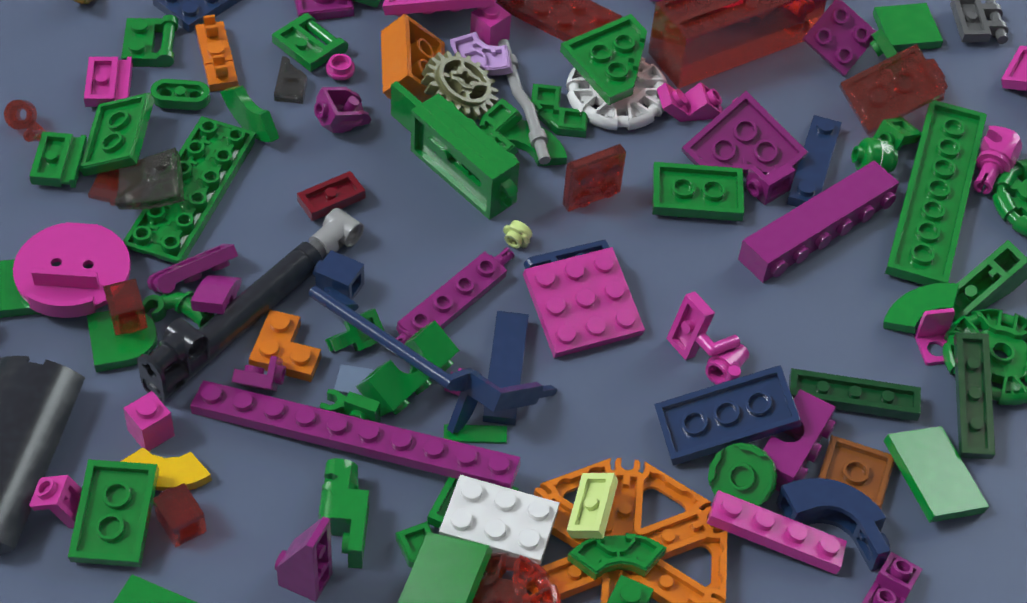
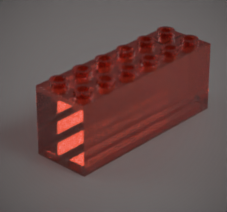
[648,0,827,89]

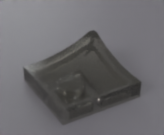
[115,147,184,210]

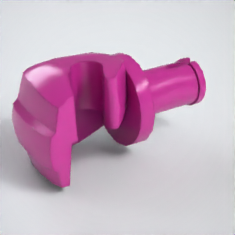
[973,126,1022,194]

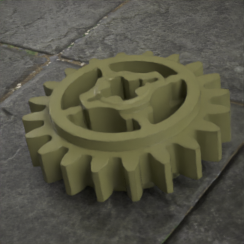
[421,50,499,122]

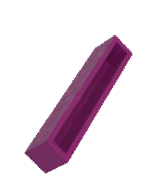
[738,161,899,283]

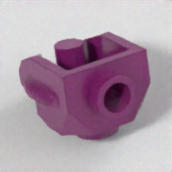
[314,87,372,133]

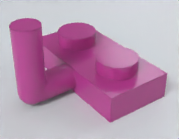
[666,291,740,360]

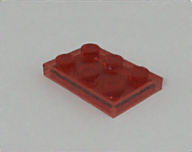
[839,44,945,135]

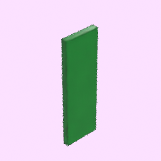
[444,424,507,444]

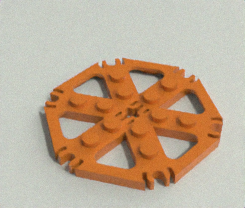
[513,458,728,603]

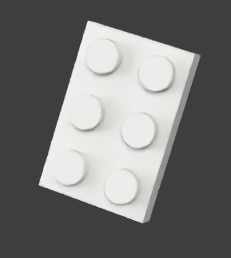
[439,475,560,568]

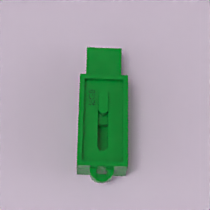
[391,81,520,220]

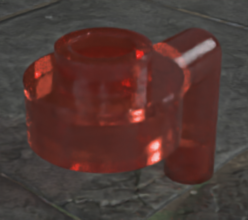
[4,100,46,142]

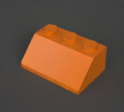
[381,14,445,103]

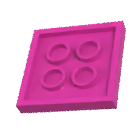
[523,247,645,358]

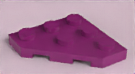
[681,91,808,174]

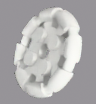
[566,57,668,131]

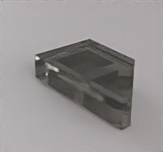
[274,56,308,104]

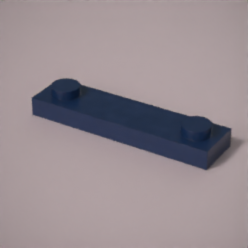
[787,115,842,207]

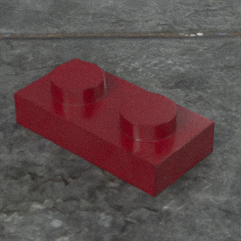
[297,171,366,221]

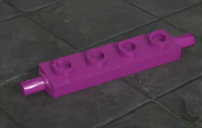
[393,247,515,355]

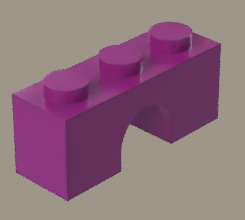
[763,389,836,492]

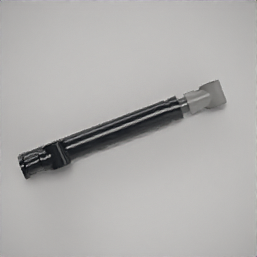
[137,208,364,403]

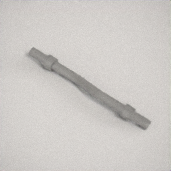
[498,39,551,164]

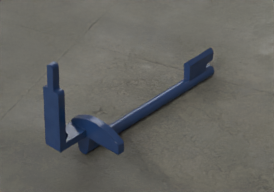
[309,286,557,433]

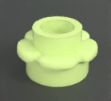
[503,220,532,249]

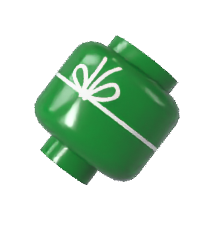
[851,137,898,173]

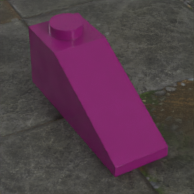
[275,516,333,602]

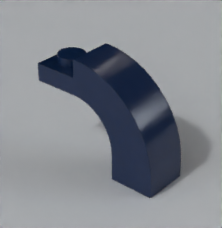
[776,478,890,571]

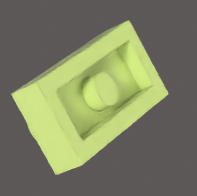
[566,473,618,539]

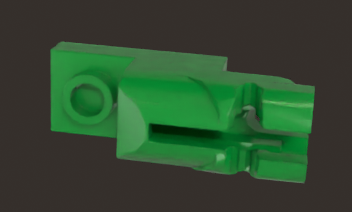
[318,458,369,569]

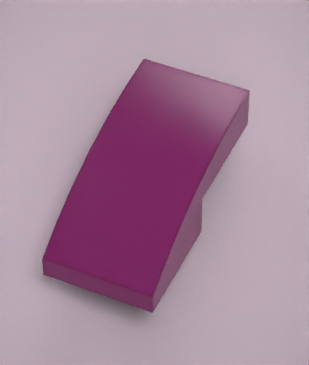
[191,274,242,314]
[862,552,923,603]

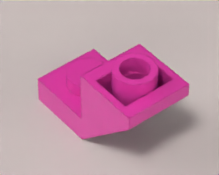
[657,82,723,122]

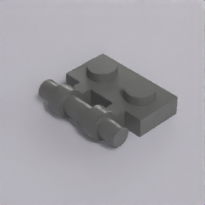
[950,0,1008,44]

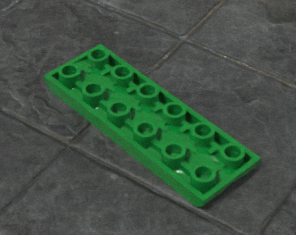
[123,116,256,264]

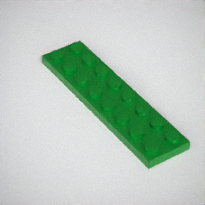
[885,99,987,285]

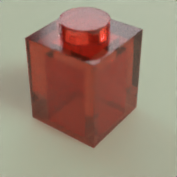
[103,279,147,336]
[153,483,207,548]

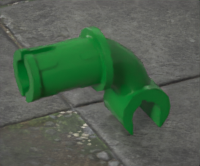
[142,291,214,328]

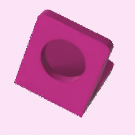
[915,308,955,366]

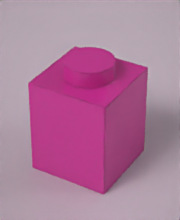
[470,3,511,46]
[123,391,175,451]

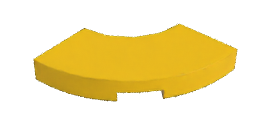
[120,448,212,493]

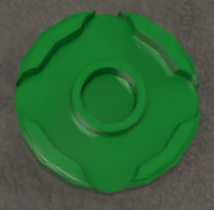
[708,443,777,506]

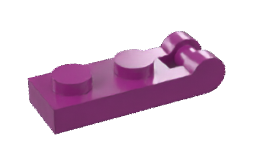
[147,244,238,293]

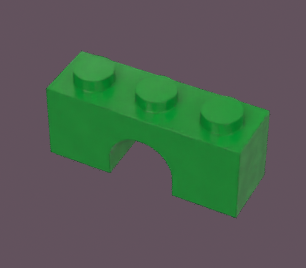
[356,320,460,417]

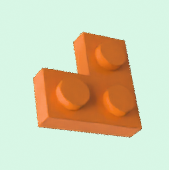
[248,309,322,382]

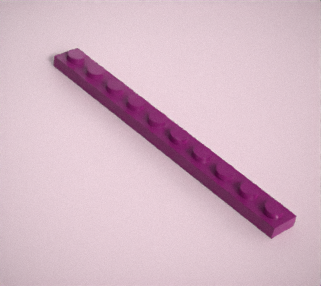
[190,380,521,489]

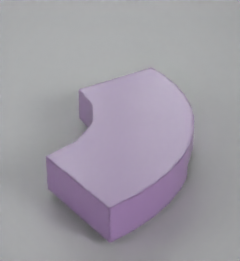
[450,32,513,76]

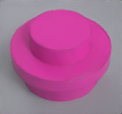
[326,54,355,80]

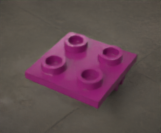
[802,0,876,76]

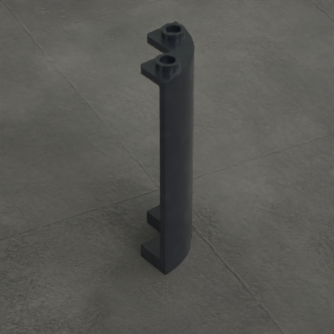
[0,355,85,555]

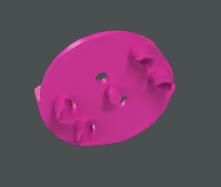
[13,222,131,318]

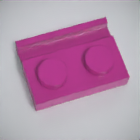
[84,57,133,107]

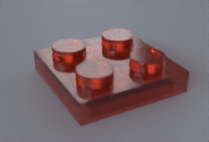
[562,144,626,212]

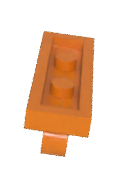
[195,14,238,92]

